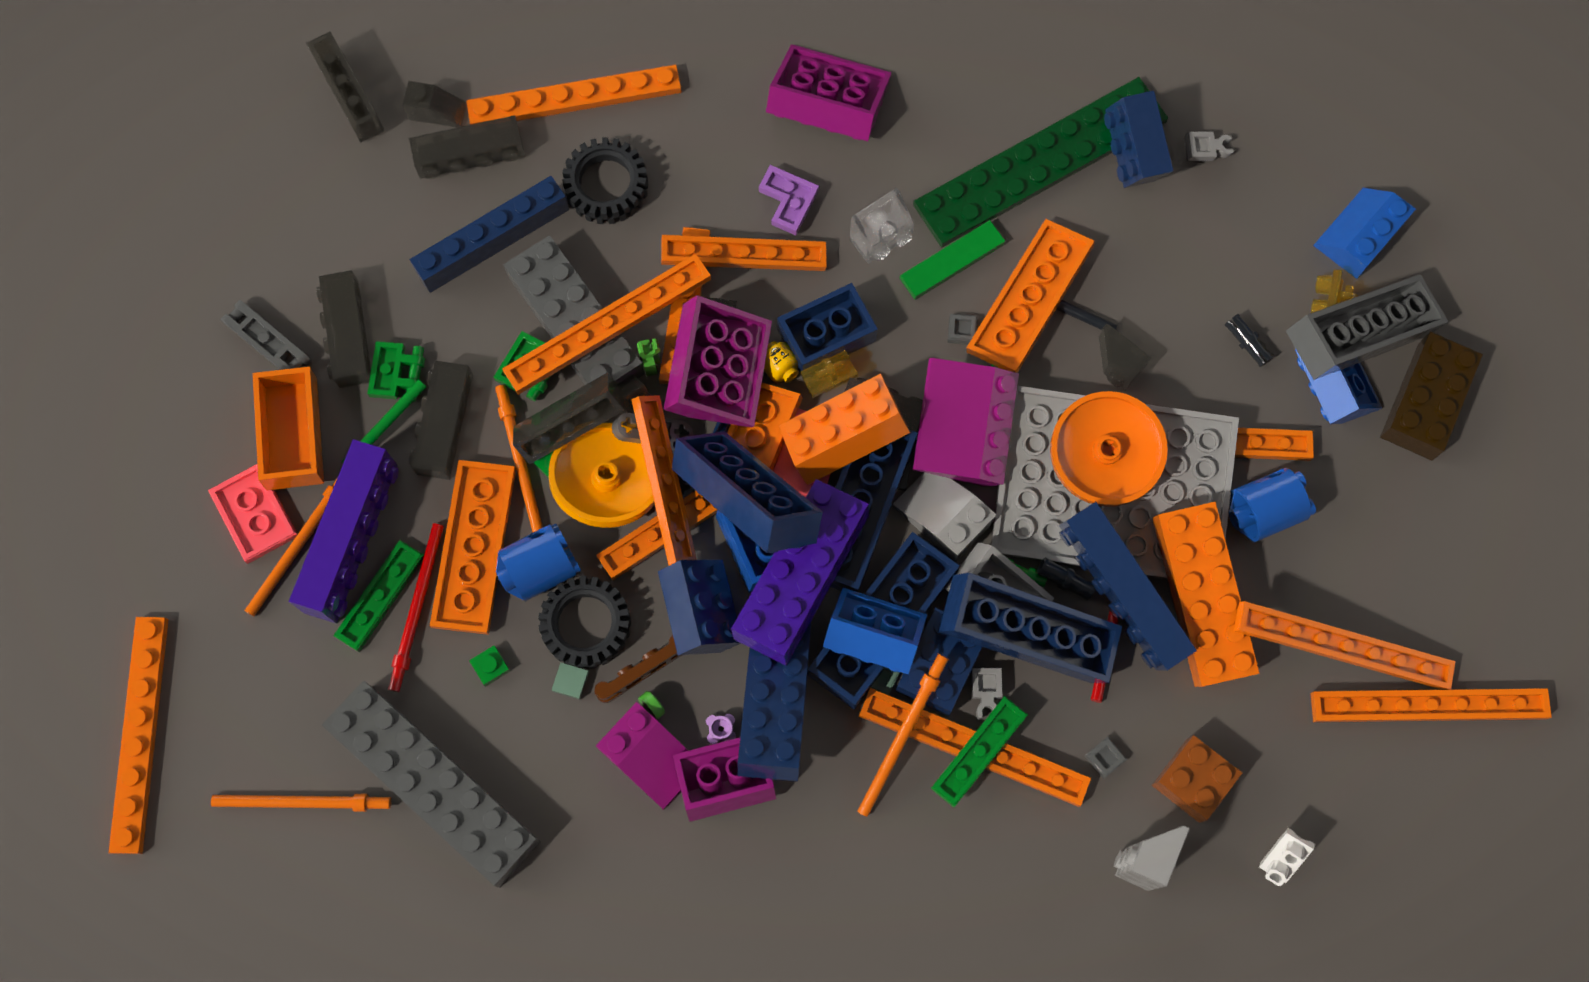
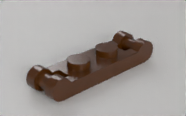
[594,635,682,703]

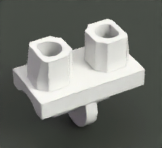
[1259,828,1315,886]

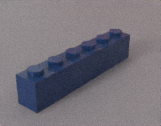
[409,176,569,293]

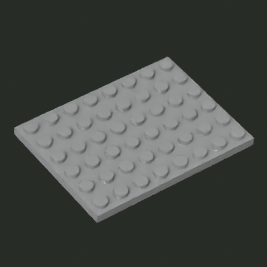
[991,386,1239,579]

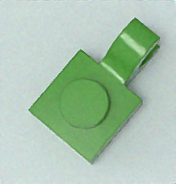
[637,338,661,376]

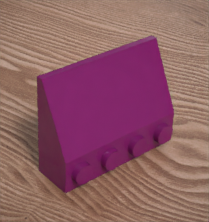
[766,44,892,141]
[664,295,772,427]
[913,358,1019,487]

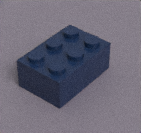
[1104,91,1173,188]
[777,283,878,376]
[658,559,741,656]
[896,608,982,717]

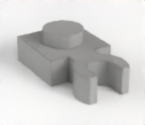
[1184,132,1234,161]
[971,668,1002,719]

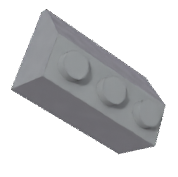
[1114,826,1189,891]

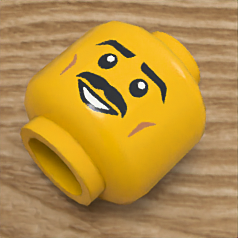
[764,341,799,383]

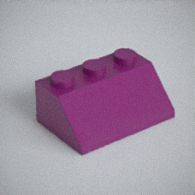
[673,737,776,822]

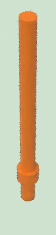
[495,385,543,532]
[244,479,337,617]
[858,653,949,817]
[211,794,392,812]

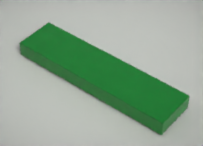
[900,220,1005,300]
[333,540,424,652]
[930,696,1028,808]

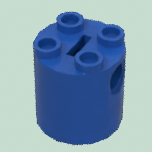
[1228,468,1316,542]
[496,523,581,602]

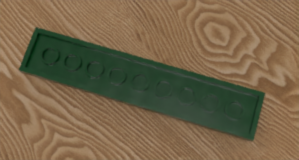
[913,77,1168,248]

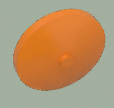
[1050,391,1168,507]

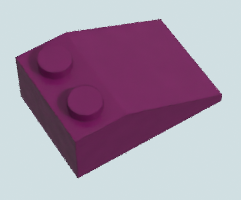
[596,702,688,810]

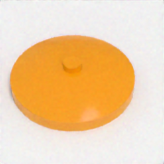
[549,423,655,528]

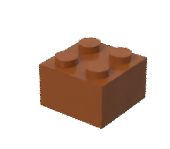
[1152,735,1242,823]

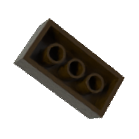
[1380,331,1483,461]

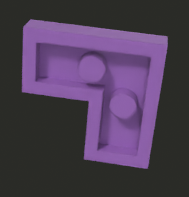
[758,165,819,235]

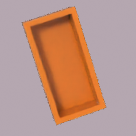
[252,366,324,491]
[779,374,910,485]

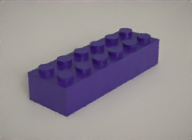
[288,439,399,624]
[731,479,869,666]

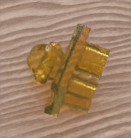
[1311,269,1359,313]
[800,350,858,398]

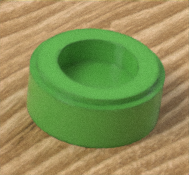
[638,691,665,720]

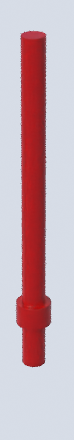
[388,523,444,693]

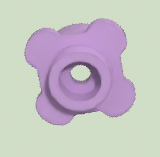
[706,714,736,744]

